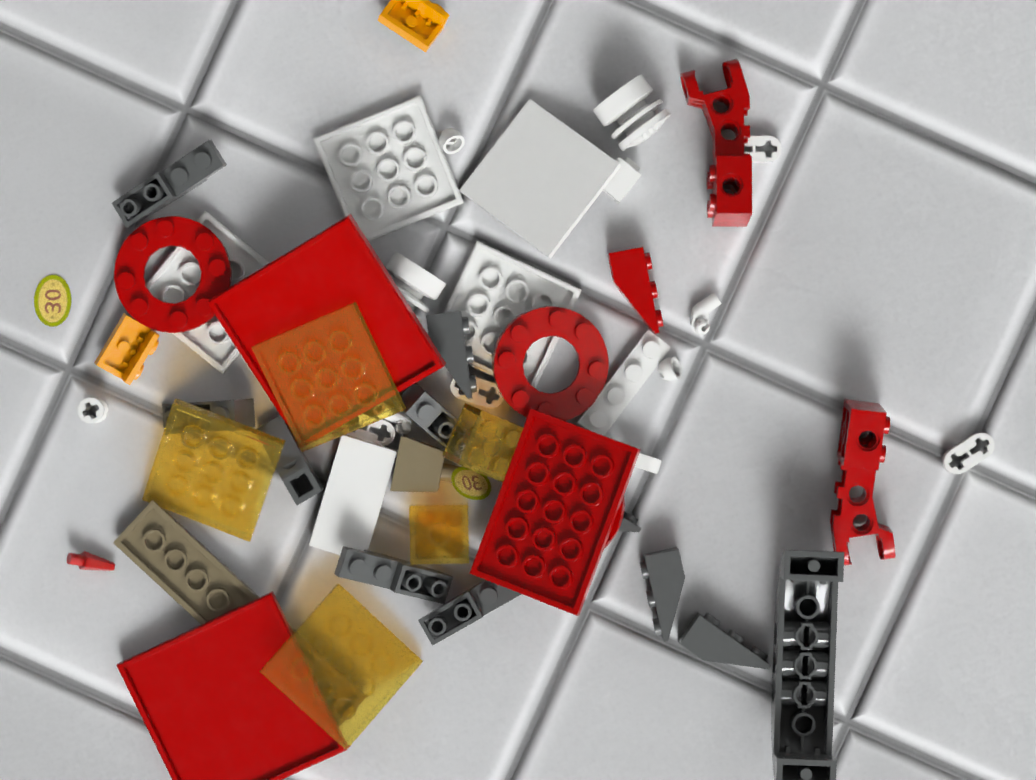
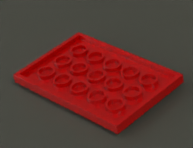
[469,408,641,616]

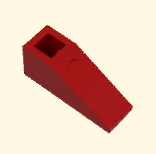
[608,247,663,334]

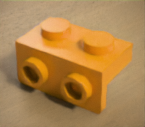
[377,0,449,52]
[94,313,159,385]

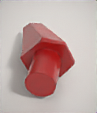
[66,551,115,571]

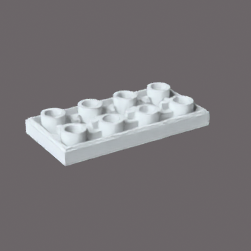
[309,434,398,555]

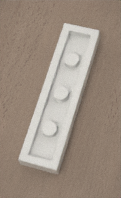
[578,330,671,436]

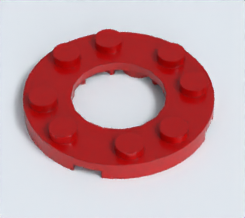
[114,216,232,333]
[492,306,609,421]

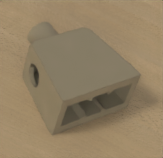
[390,435,460,492]

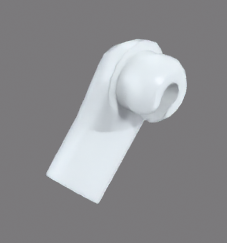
[690,293,721,335]
[374,401,413,434]

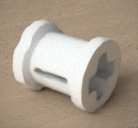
[78,397,109,424]

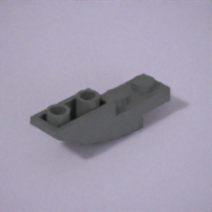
[112,140,227,228]
[334,546,453,604]
[418,580,521,646]

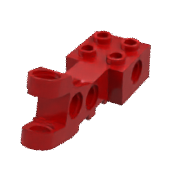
[680,59,752,227]
[830,399,896,566]

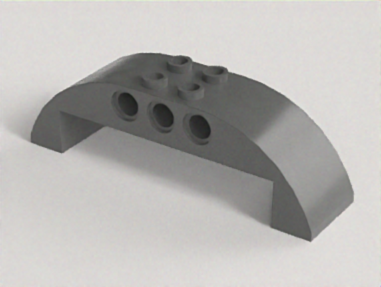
[771,550,844,780]

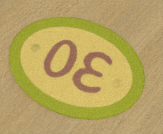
[34,275,72,327]
[451,466,491,500]

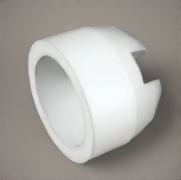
[439,128,465,154]
[657,356,682,381]

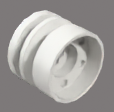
[593,74,671,151]
[385,251,446,323]

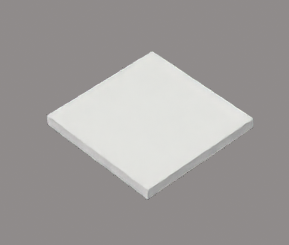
[313,95,464,241]
[459,99,621,259]
[146,211,270,374]
[443,241,581,389]

